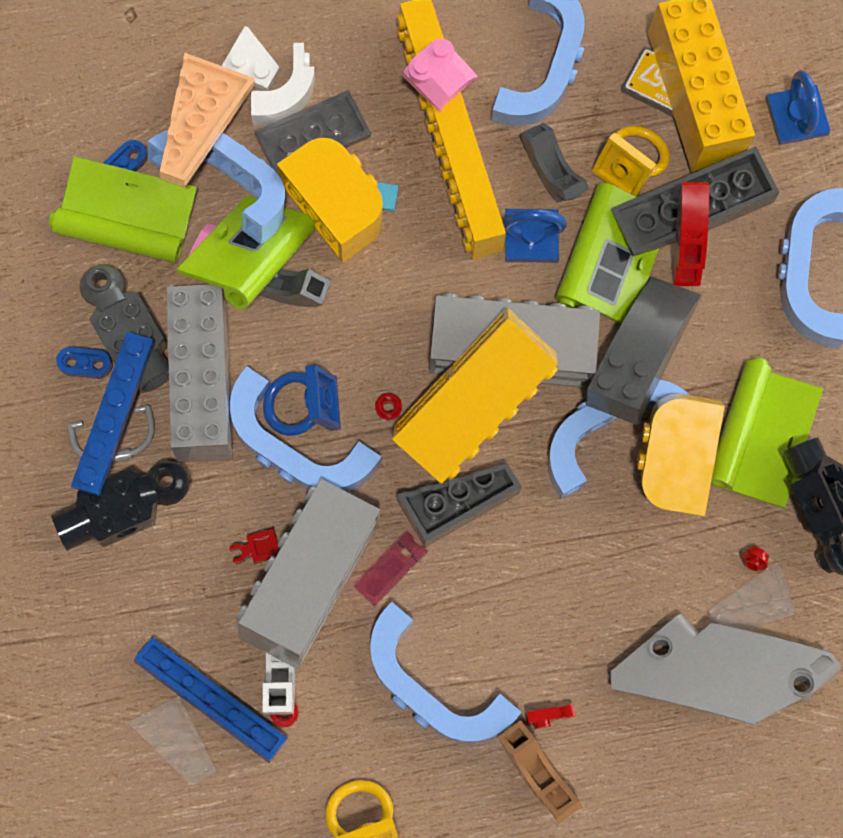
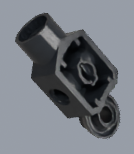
[783,437,843,576]
[51,461,190,551]

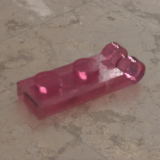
[354,532,428,607]

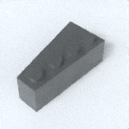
[397,463,522,548]

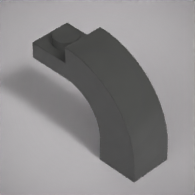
[520,123,589,203]
[259,269,331,307]

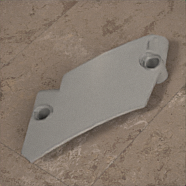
[611,614,842,725]

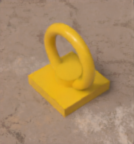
[592,125,670,197]
[325,780,398,838]

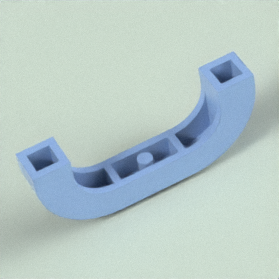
[491,0,585,126]
[148,130,285,244]
[778,188,843,348]
[230,366,382,492]
[548,380,690,500]
[370,602,522,744]

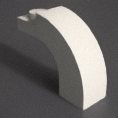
[251,43,315,126]
[263,653,295,715]

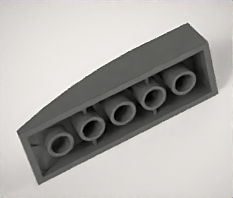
[611,146,779,257]
[587,277,701,425]

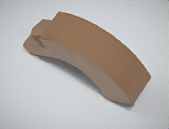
[498,720,582,823]

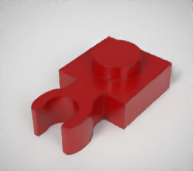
[229,529,279,564]
[525,704,576,729]

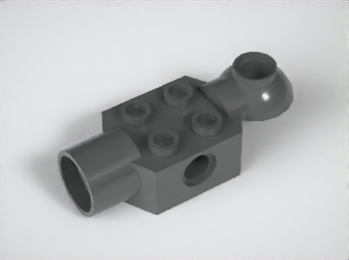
[79,264,169,393]

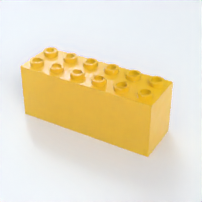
[648,0,755,172]
[392,307,558,484]

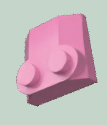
[403,39,478,112]

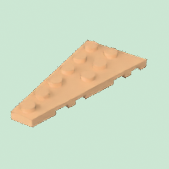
[160,53,255,188]

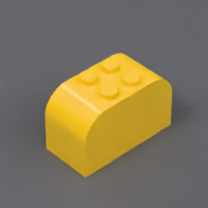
[277,138,383,263]
[637,393,725,516]

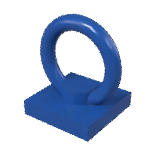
[765,70,831,145]
[503,209,567,263]
[263,365,341,436]

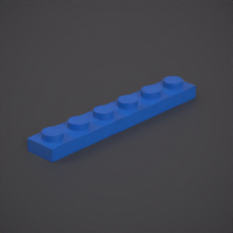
[71,332,155,496]
[134,637,287,763]

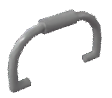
[67,404,155,464]

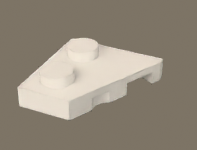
[222,26,280,91]

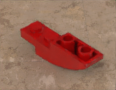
[673,182,709,286]

